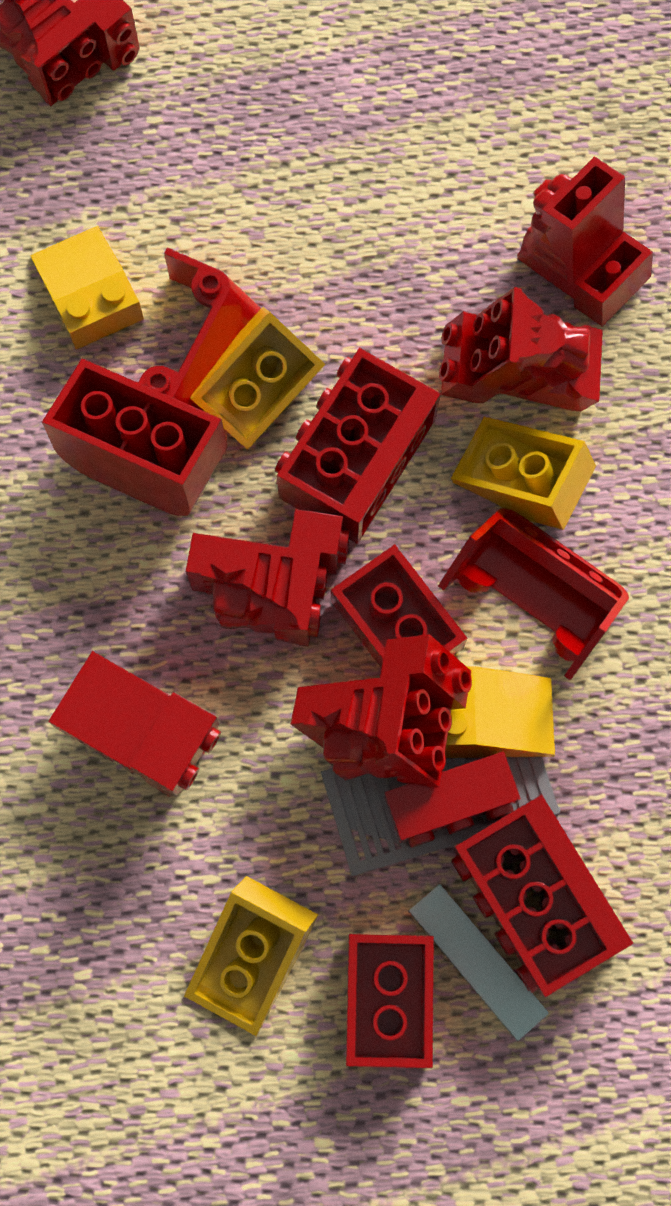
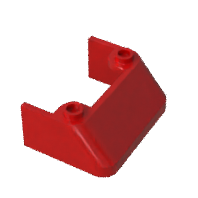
[138,247,261,412]
[438,508,629,680]

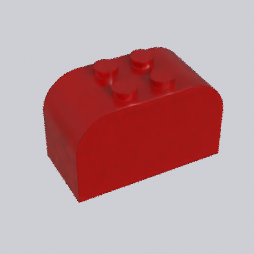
[42,358,228,516]

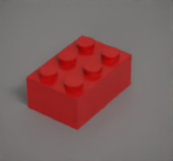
[330,544,468,669]
[384,751,521,848]
[346,934,434,1068]

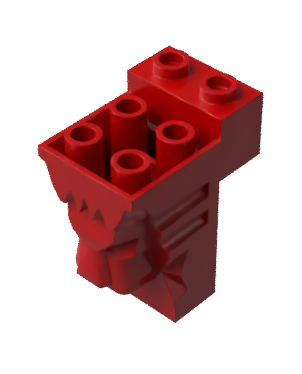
[0,0,140,107]
[517,156,653,327]
[439,287,603,412]
[185,509,349,647]
[290,634,472,787]
[48,651,221,797]

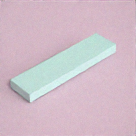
[408,884,549,1041]

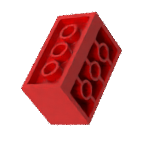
[275,347,441,544]
[451,794,634,997]

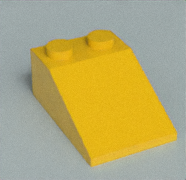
[30,226,144,350]
[190,307,326,450]
[451,416,596,530]
[445,666,555,758]
[184,876,319,1036]

